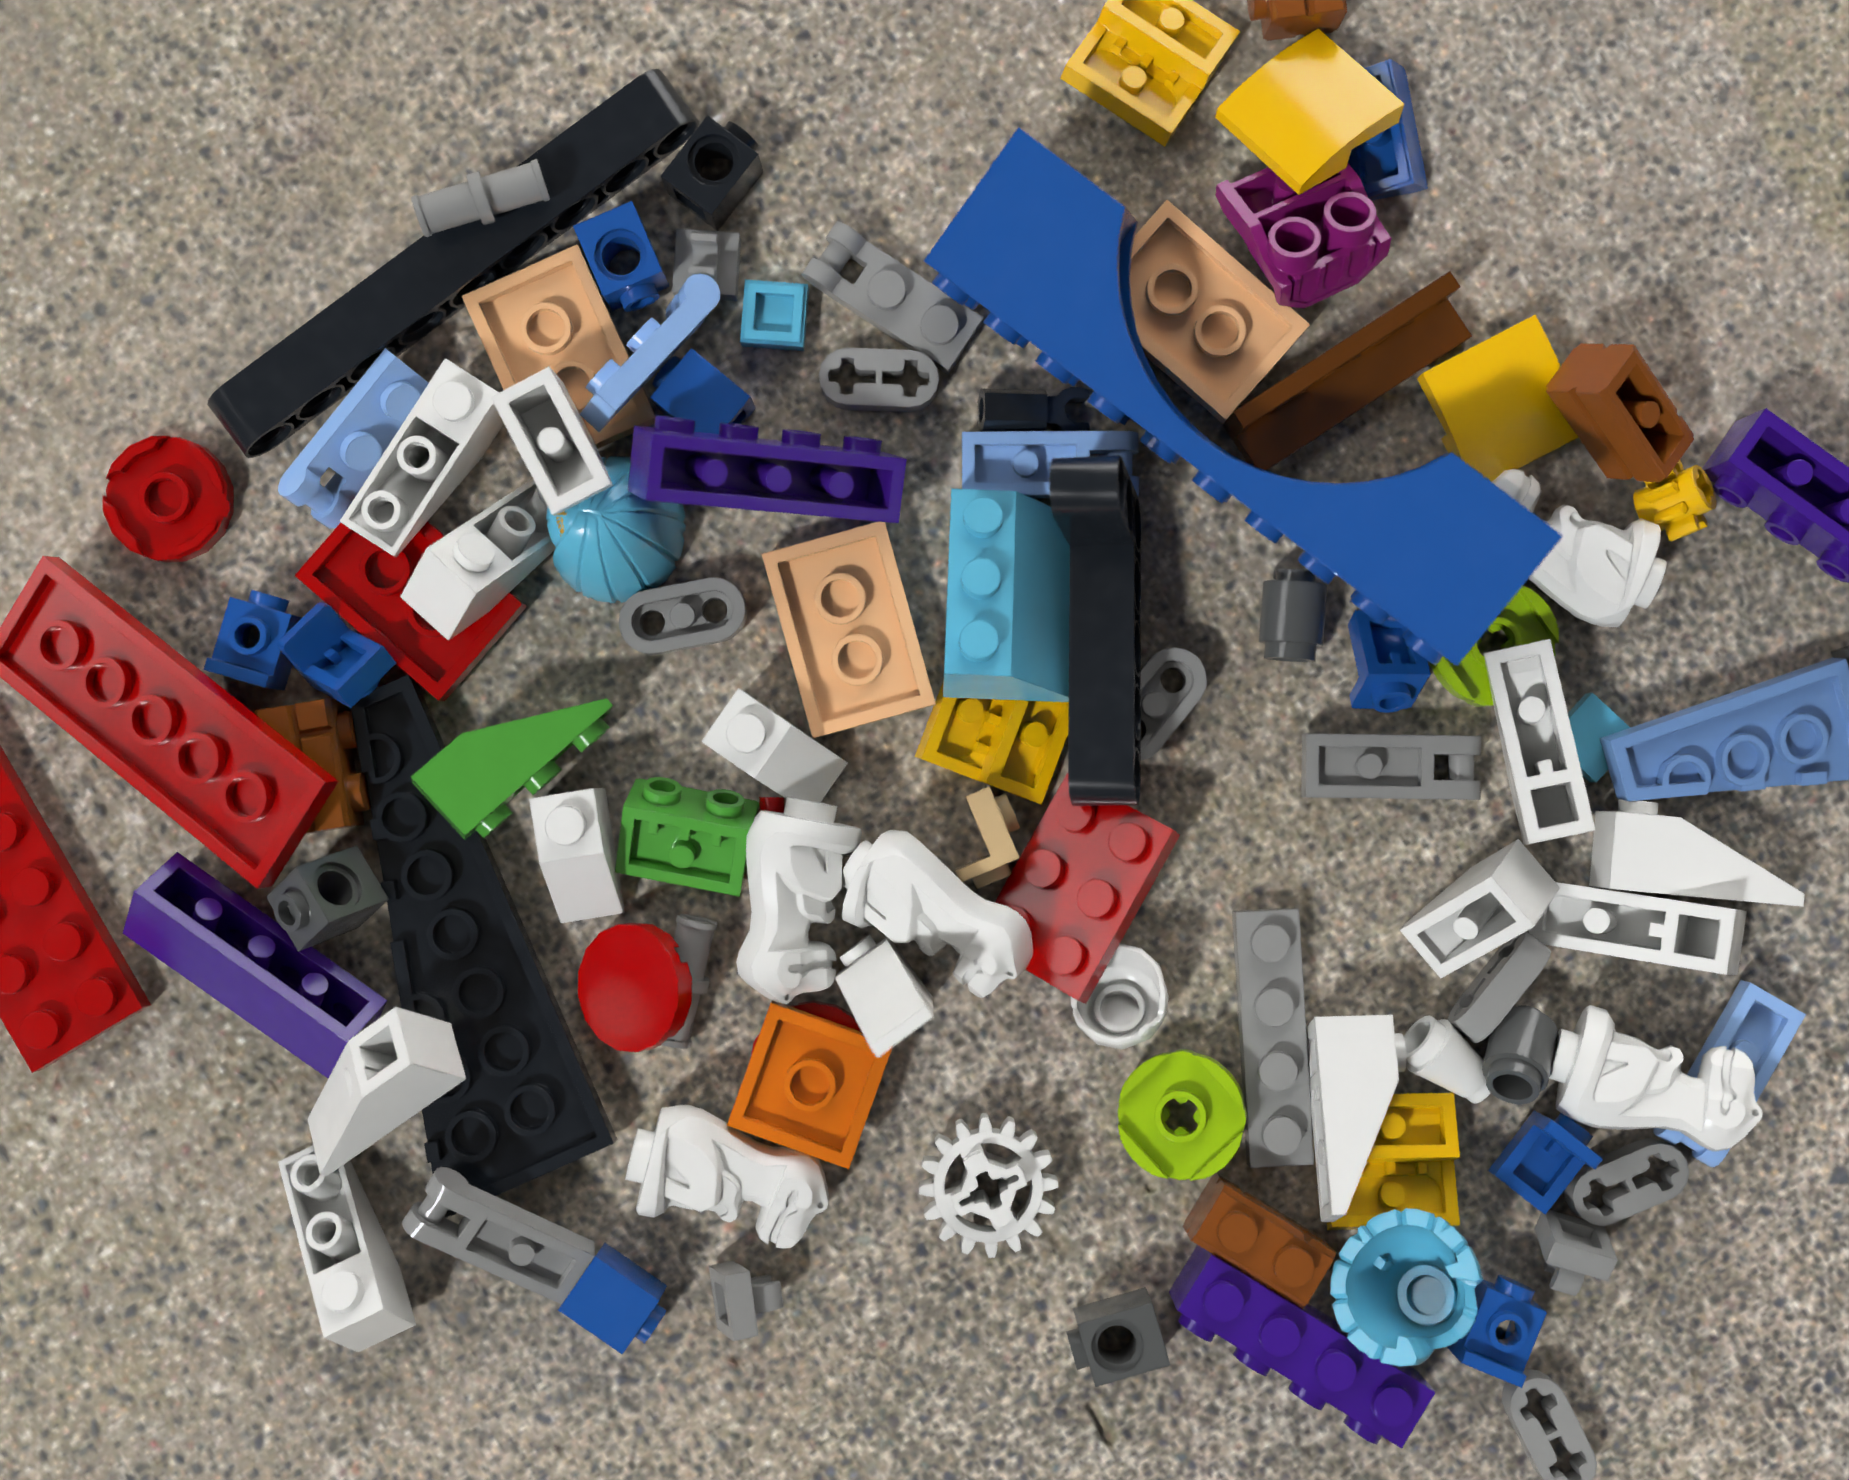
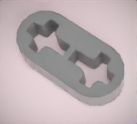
[819,348,939,412]
[1448,931,1551,1043]
[1563,1138,1689,1226]
[1501,1369,1597,1480]

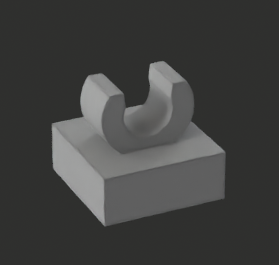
[672,228,742,301]
[1534,1210,1618,1296]
[709,1261,784,1341]

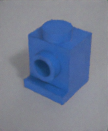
[203,589,302,691]
[1447,1275,1547,1388]

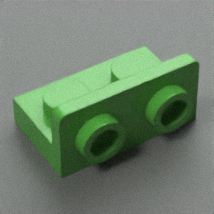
[615,777,759,897]

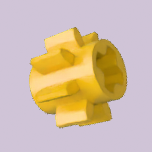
[1633,460,1717,542]

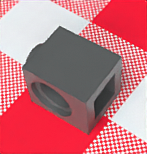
[266,845,389,952]
[1066,1287,1171,1387]

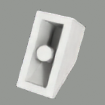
[490,366,613,516]
[701,688,848,803]
[529,788,625,923]
[1400,839,1560,978]

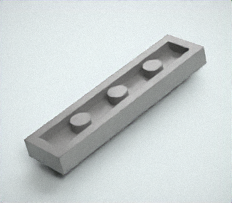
[1232,908,1314,1168]

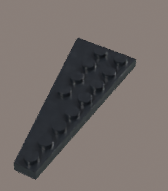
[351,675,617,1218]

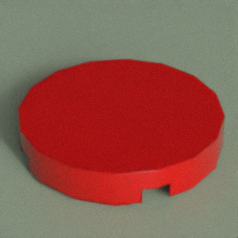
[102,436,234,562]
[578,923,692,1052]

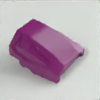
[1215,163,1392,309]

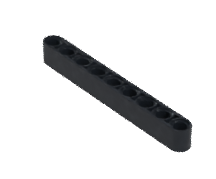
[207,69,700,458]

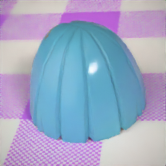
[546,456,686,603]
[1331,1208,1483,1366]

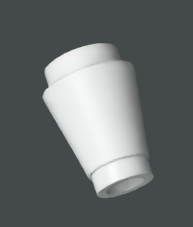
[1404,1015,1490,1104]

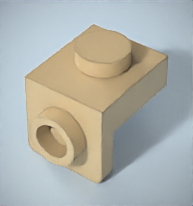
[955,786,1020,889]

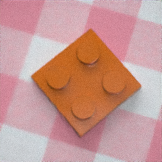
[727,1001,893,1169]

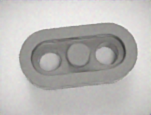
[619,577,747,655]
[1141,648,1207,761]

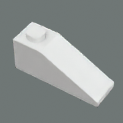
[1484,639,1596,845]
[1589,799,1805,907]
[1529,882,1747,975]
[835,935,934,1058]
[1306,1015,1407,1222]

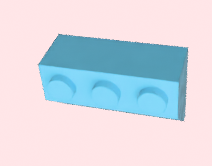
[943,488,1070,702]

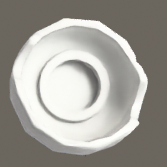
[1070,943,1169,1050]

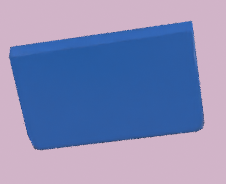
[1348,59,1428,201]

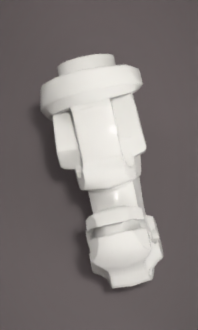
[1492,469,1667,627]
[736,797,862,1004]
[842,830,1033,998]
[1549,1005,1763,1152]
[625,1105,829,1249]

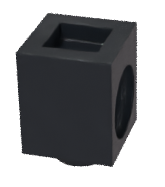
[661,115,763,231]

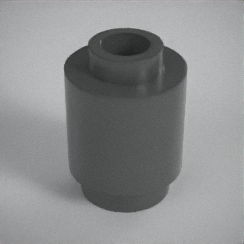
[1259,569,1327,662]
[1482,1005,1558,1104]

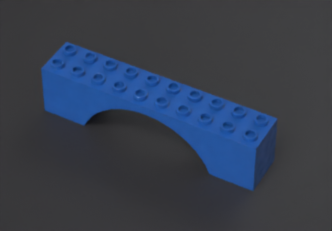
[924,127,1563,666]

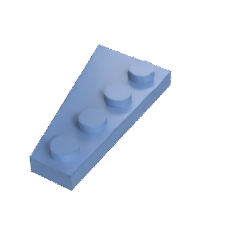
[1600,657,1849,801]

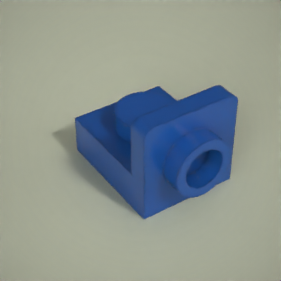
[1348,610,1431,713]

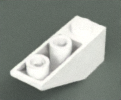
[339,358,504,557]
[400,478,556,641]
[308,1007,466,1176]
[278,1145,416,1352]

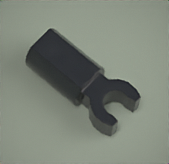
[978,387,1090,432]

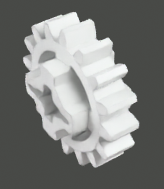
[919,1113,1058,1258]

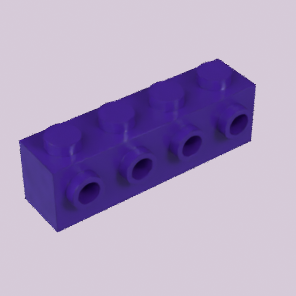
[1702,408,1849,583]
[628,416,907,523]
[122,852,388,1079]
[1169,1245,1436,1448]

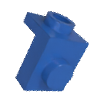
[278,602,396,708]
[1488,1110,1603,1215]

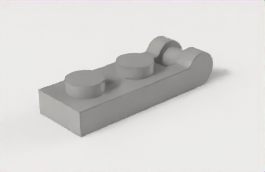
[801,221,983,375]
[1301,733,1481,800]
[402,1167,595,1304]

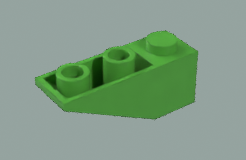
[411,698,613,840]

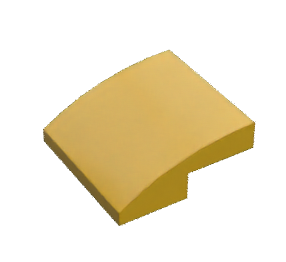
[1060,0,1240,147]
[1215,28,1404,195]
[1417,314,1578,482]
[914,682,1069,805]
[1327,1093,1460,1230]

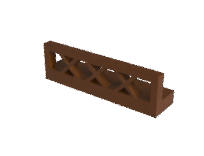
[1223,271,1472,471]

